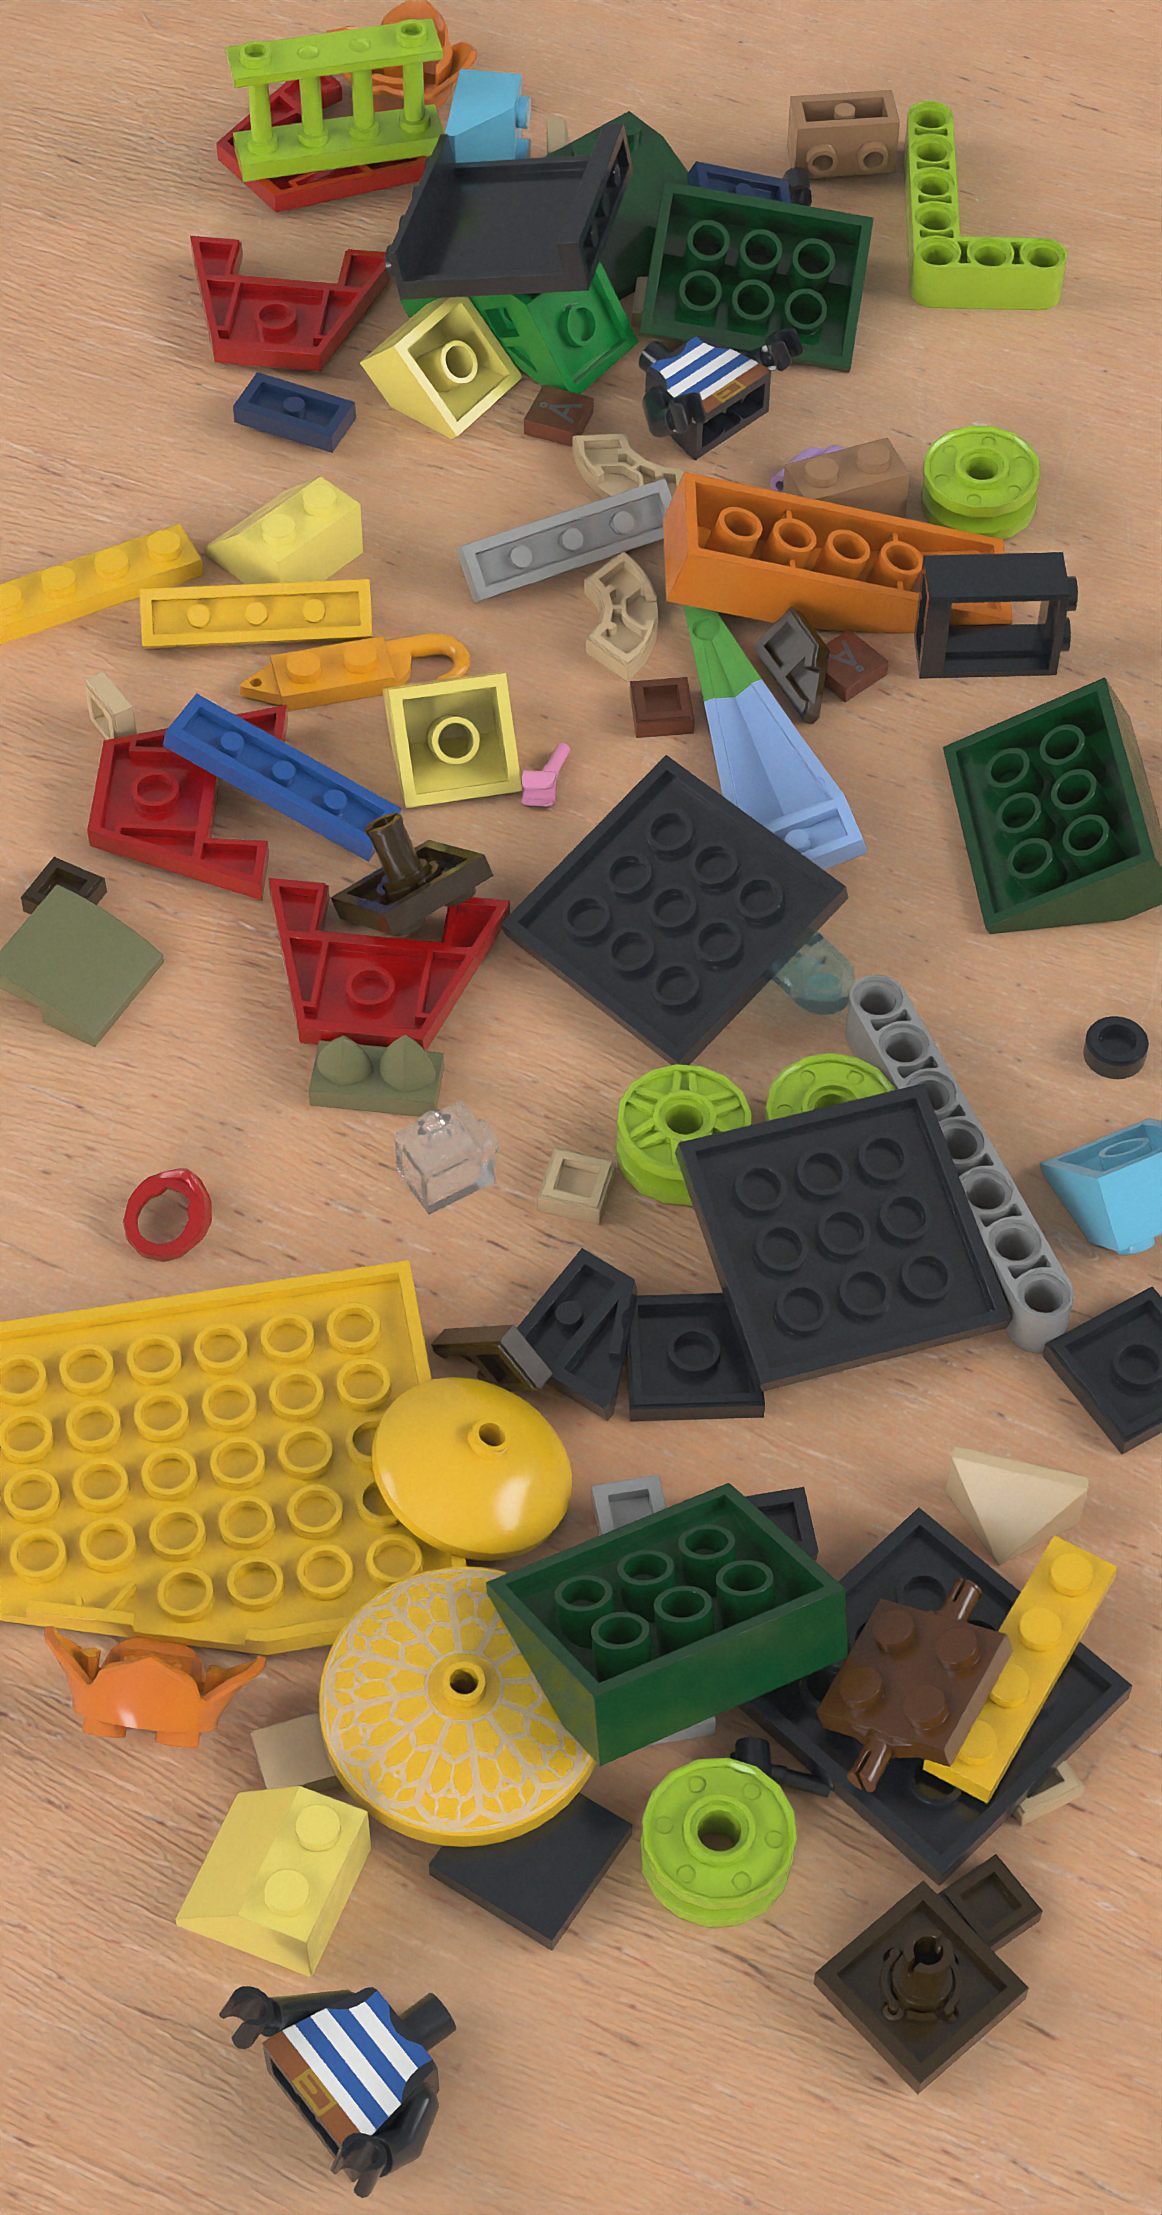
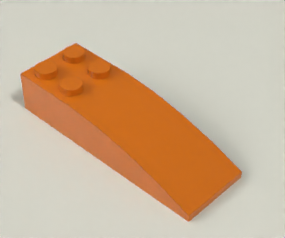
[663,472,1013,634]

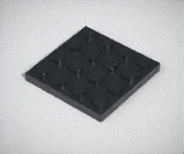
[501,755,849,1065]
[675,1083,1012,1393]
[738,1508,1132,1887]

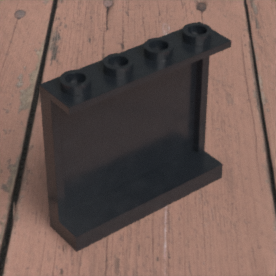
[385,123,633,300]

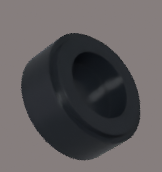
[1083,1016,1149,1079]

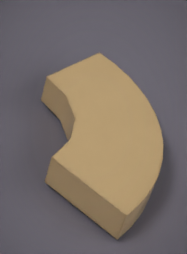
[572,433,686,499]
[584,551,659,682]

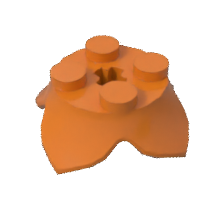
[326,0,477,113]
[44,1626,267,1748]

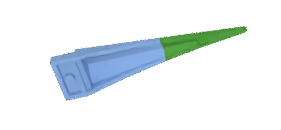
[683,605,867,870]

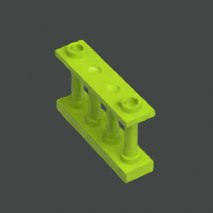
[225,18,444,182]

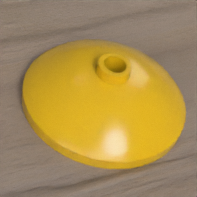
[372,1377,572,1561]

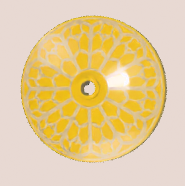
[319,1566,596,1847]

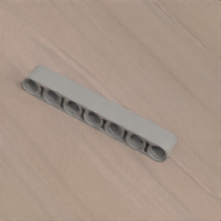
[845,974,1074,1354]

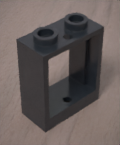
[914,552,1078,679]

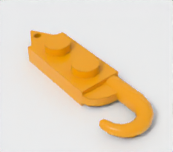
[239,633,470,712]

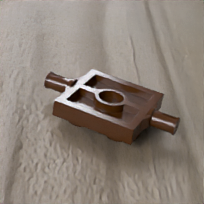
[816,1578,1013,1792]

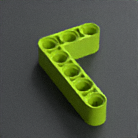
[903,100,1068,310]

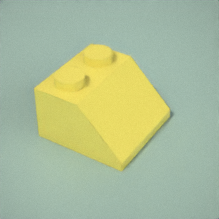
[360,297,523,439]
[204,476,363,584]
[382,671,523,808]
[175,1786,371,1978]

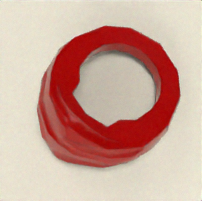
[123,1168,212,1262]

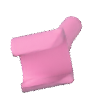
[522,743,570,807]

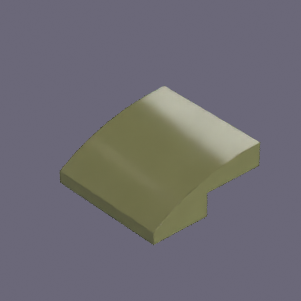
[0,884,164,1047]

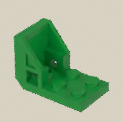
[400,262,639,394]

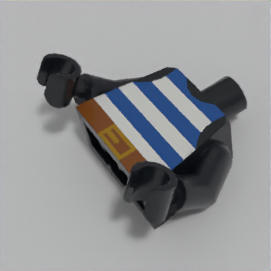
[638,327,804,460]
[219,1986,457,2198]

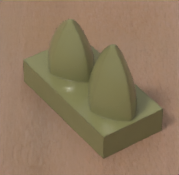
[309,1034,444,1118]

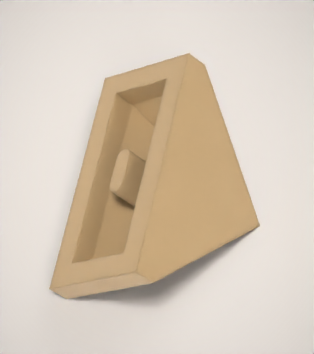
[945,1445,1090,1566]

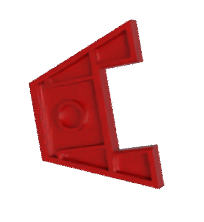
[216,75,426,213]
[190,236,391,371]
[87,705,288,901]
[268,878,510,1051]

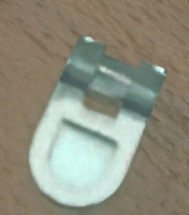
[772,931,855,1015]

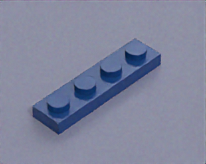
[163,693,402,862]

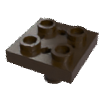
[330,813,494,936]
[813,1880,1029,2095]

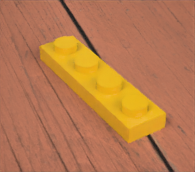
[0,523,204,645]
[139,579,373,649]
[923,1535,1118,1804]

